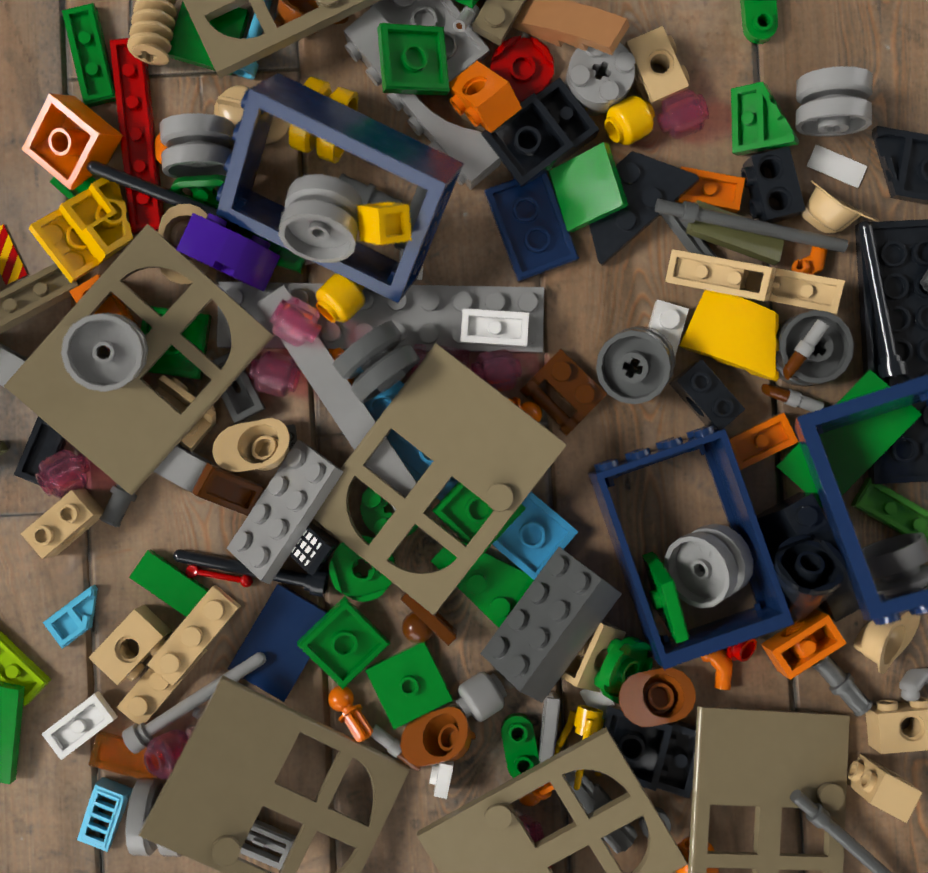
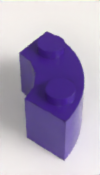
[176,213,280,292]

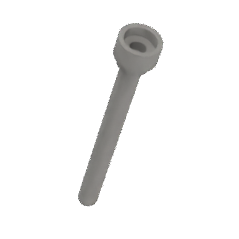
[122,652,266,754]

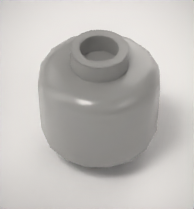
[456,671,507,722]

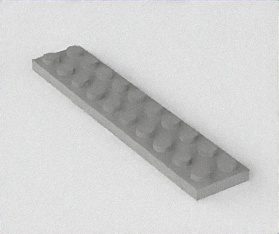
[217,282,544,353]

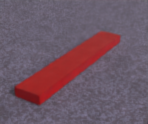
[109,38,164,235]

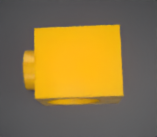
[357,201,412,245]

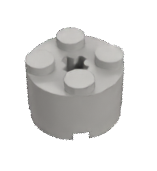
[565,43,635,116]

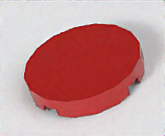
[490,36,554,103]

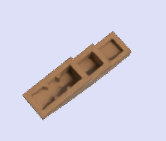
[512,0,630,55]

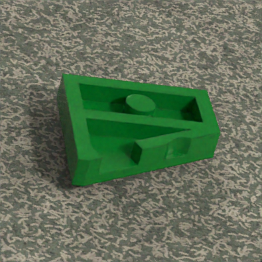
[731,81,799,156]

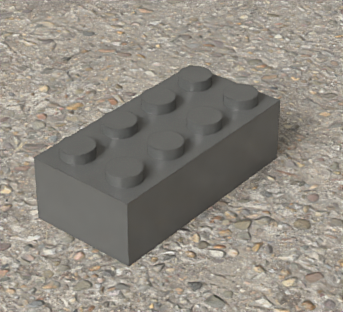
[480,547,622,703]

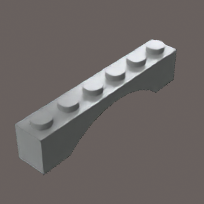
[344,6,501,190]

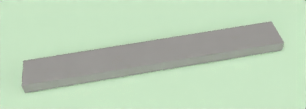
[256,285,432,511]

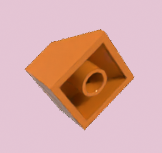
[22,93,123,190]

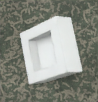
[429,761,454,799]

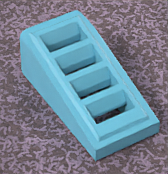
[77,777,133,852]

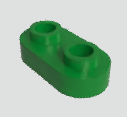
[740,0,778,44]
[169,175,226,209]
[501,713,540,778]

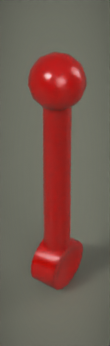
[185,565,253,587]

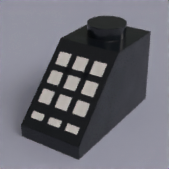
[290,522,339,576]

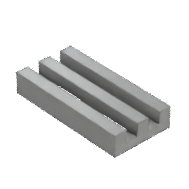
[538,691,560,763]
[240,819,297,870]

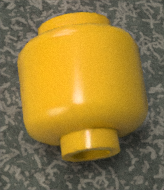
[604,95,655,146]
[316,273,365,323]

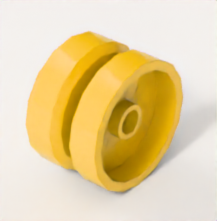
[289,77,359,164]

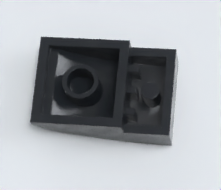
[481,77,599,187]
[592,705,696,798]

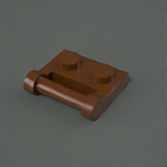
[520,349,607,436]

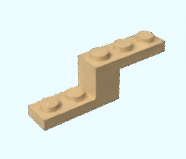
[665,249,845,314]
[116,584,241,724]

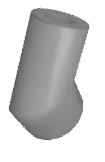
[899,668,928,701]

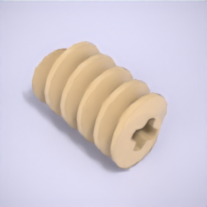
[127,0,177,66]

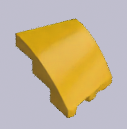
[29,178,133,283]
[679,290,779,382]

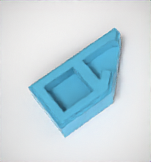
[43,585,98,649]

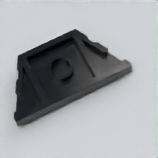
[872,126,928,205]
[589,151,699,266]

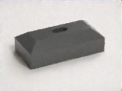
[213,352,266,423]

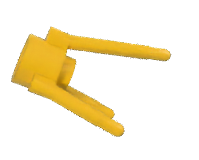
[554,705,604,790]

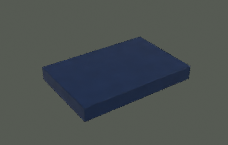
[484,172,579,283]
[228,583,328,702]

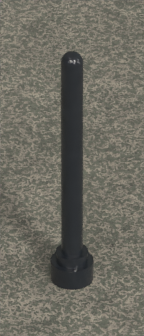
[87,161,240,233]
[858,221,908,379]
[173,549,329,597]

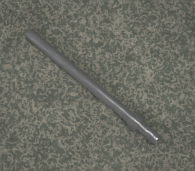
[655,199,848,253]
[790,789,892,873]

